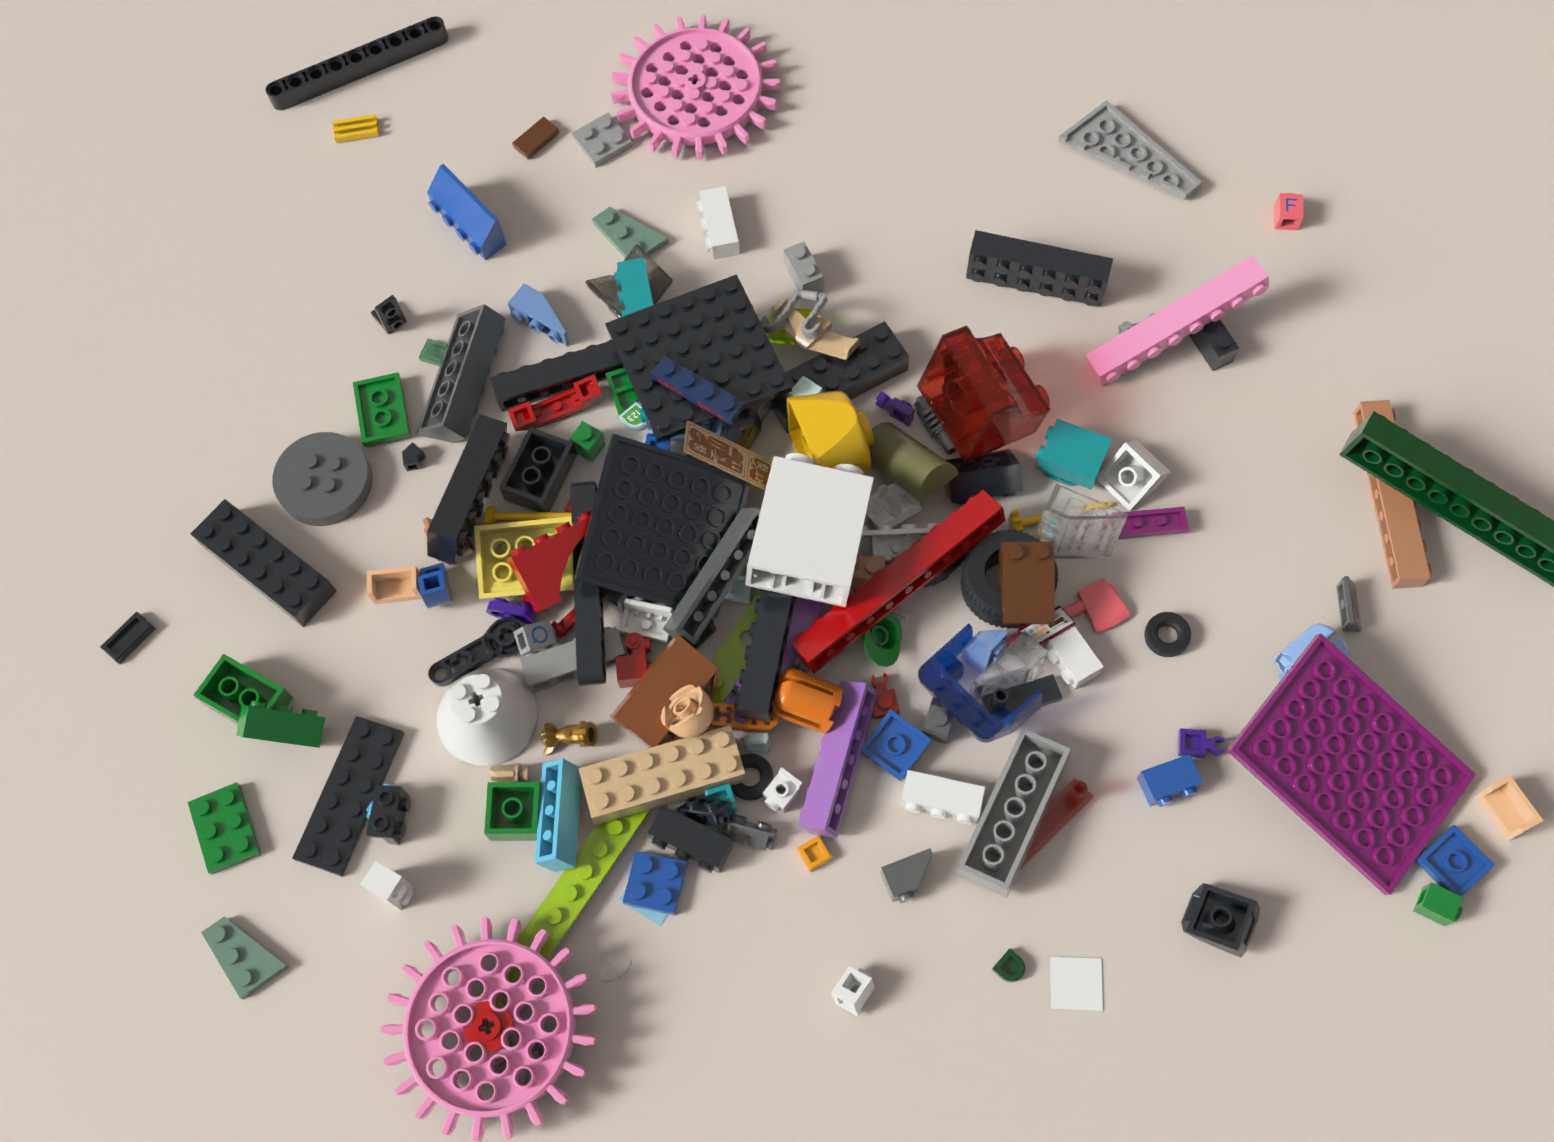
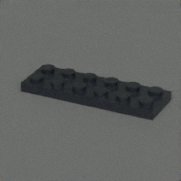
[292,716,405,877]

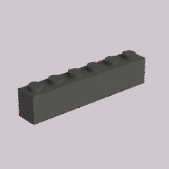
[663,507,760,645]

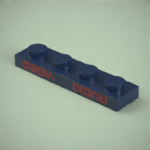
[650,356,745,425]

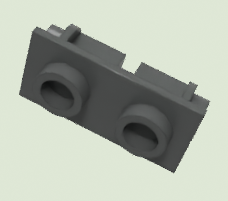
[721,814,777,851]

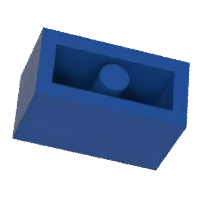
[1137,754,1203,807]

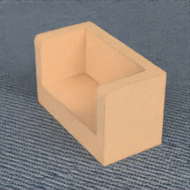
[367,566,422,604]
[1477,775,1543,840]

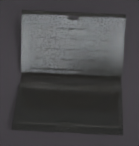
[585,244,673,318]

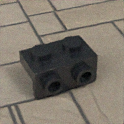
[366,785,411,845]

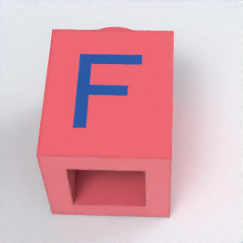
[1274,193,1304,230]

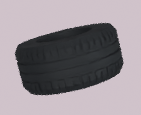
[960,530,1058,629]

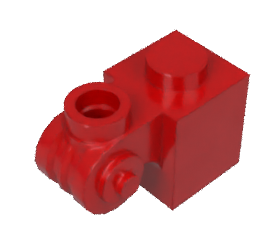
[615,632,652,688]

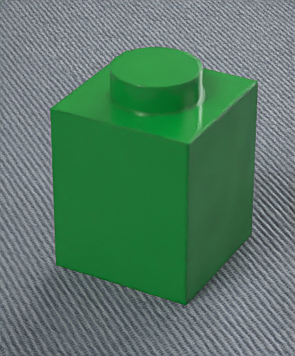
[569,421,606,463]
[1413,882,1463,926]

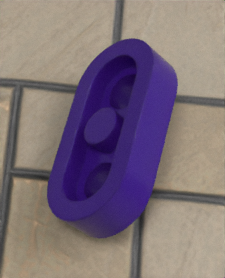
[486,598,537,624]

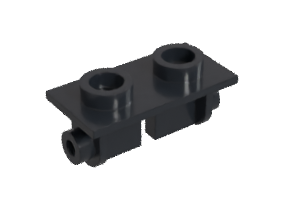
[677,796,732,827]

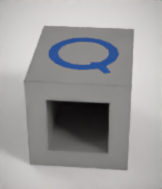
[513,620,557,656]

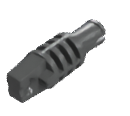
[914,395,959,455]

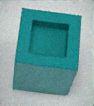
[705,783,738,816]

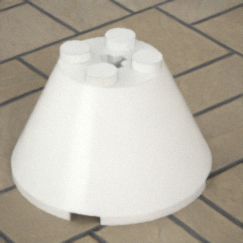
[437,668,538,766]

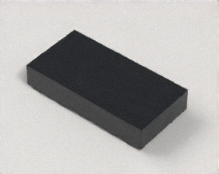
[100,611,156,665]

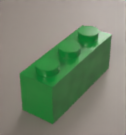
[236,701,325,748]

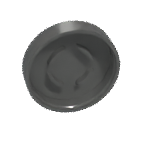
[272,432,373,526]

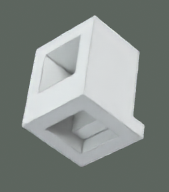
[763,767,803,813]
[831,966,875,1016]

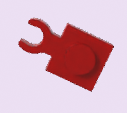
[871,673,900,720]

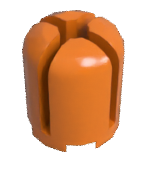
[772,669,843,734]

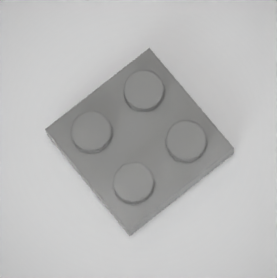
[572,112,633,167]

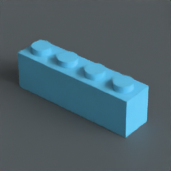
[535,758,582,872]

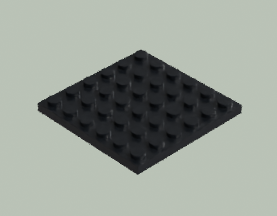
[605,274,792,443]
[574,434,751,619]

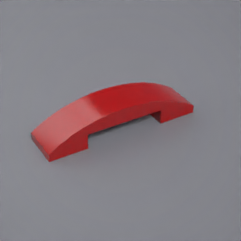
[507,374,603,432]

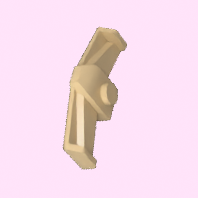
[772,298,860,360]

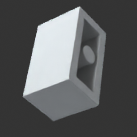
[784,241,824,300]

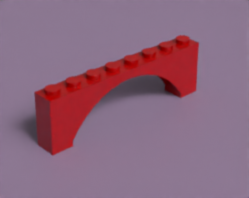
[507,510,591,612]

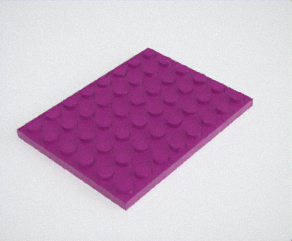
[1226,633,1476,895]

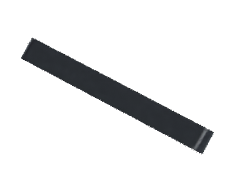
[265,16,449,110]
[570,481,606,686]

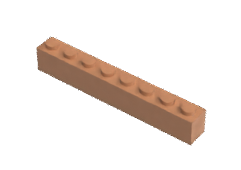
[1354,400,1432,589]

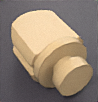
[490,763,530,782]

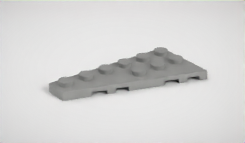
[1058,100,1202,200]

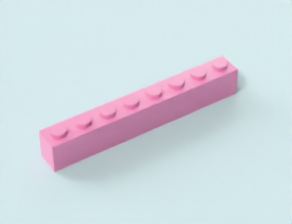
[1086,255,1269,386]

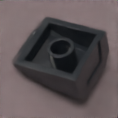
[1181,883,1260,957]

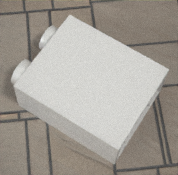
[746,453,874,607]

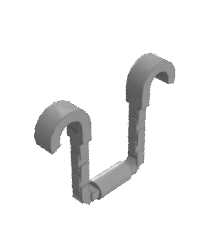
[761,290,828,339]

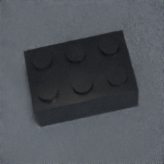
[499,427,577,512]

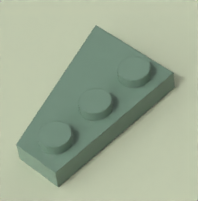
[592,207,669,260]
[201,917,289,999]

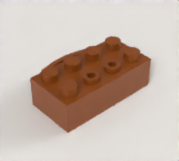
[610,636,719,748]

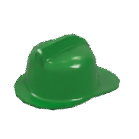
[862,613,902,667]

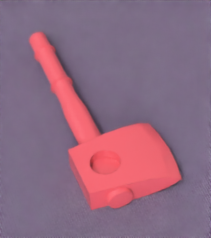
[1005,578,1130,648]

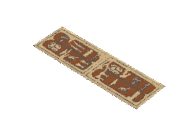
[683,420,772,490]

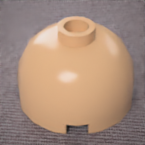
[661,685,714,738]

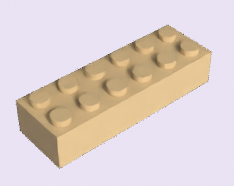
[578,725,745,825]

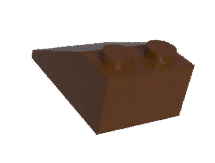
[999,541,1055,625]

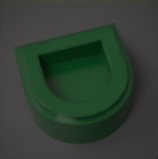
[992,948,1025,983]

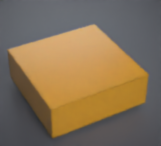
[797,835,833,872]

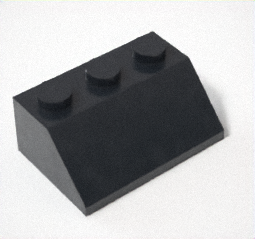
[944,449,1023,505]

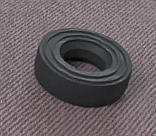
[1144,612,1191,657]
[731,753,774,801]

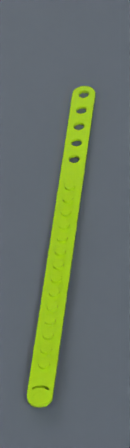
[477,590,762,1030]

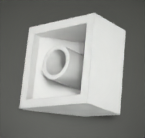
[1096,440,1171,511]

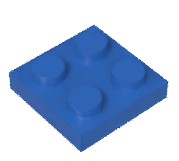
[862,709,932,782]
[1415,825,1495,897]
[623,851,687,916]

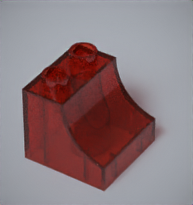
[917,325,1051,463]

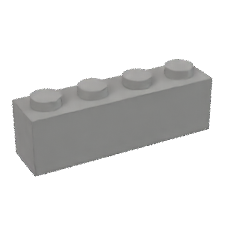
[520,627,626,693]

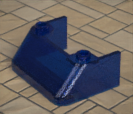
[918,623,1042,743]

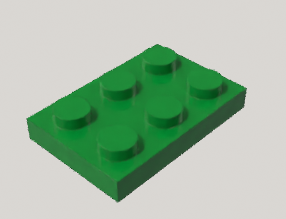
[353,372,411,447]
[187,782,261,875]

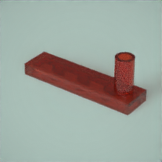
[1020,778,1094,870]

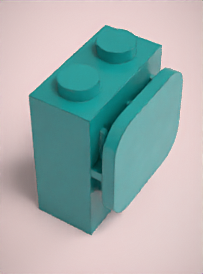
[1036,418,1112,490]

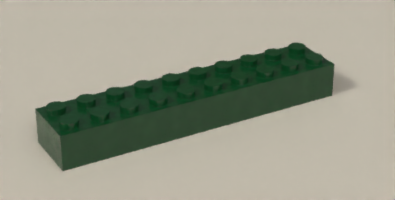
[1339,411,1554,587]

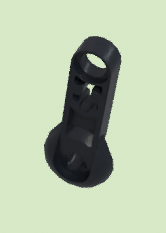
[428,617,525,687]

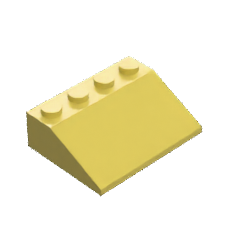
[474,516,574,600]

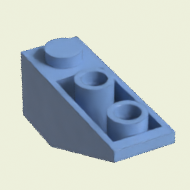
[508,283,569,346]
[961,630,1008,676]

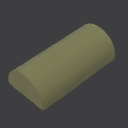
[869,422,959,503]

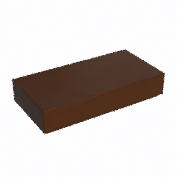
[512,116,559,159]

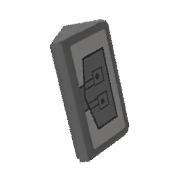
[1336,576,1362,632]

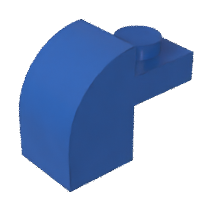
[418,562,453,609]

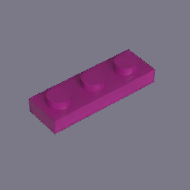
[1110,507,1189,539]

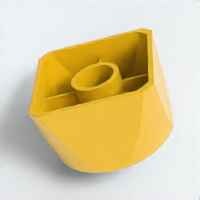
[787,391,874,475]

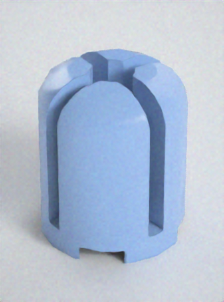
[1272,623,1350,679]

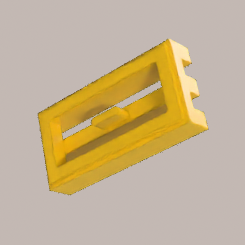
[333,114,379,143]

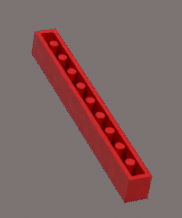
[790,490,1006,674]

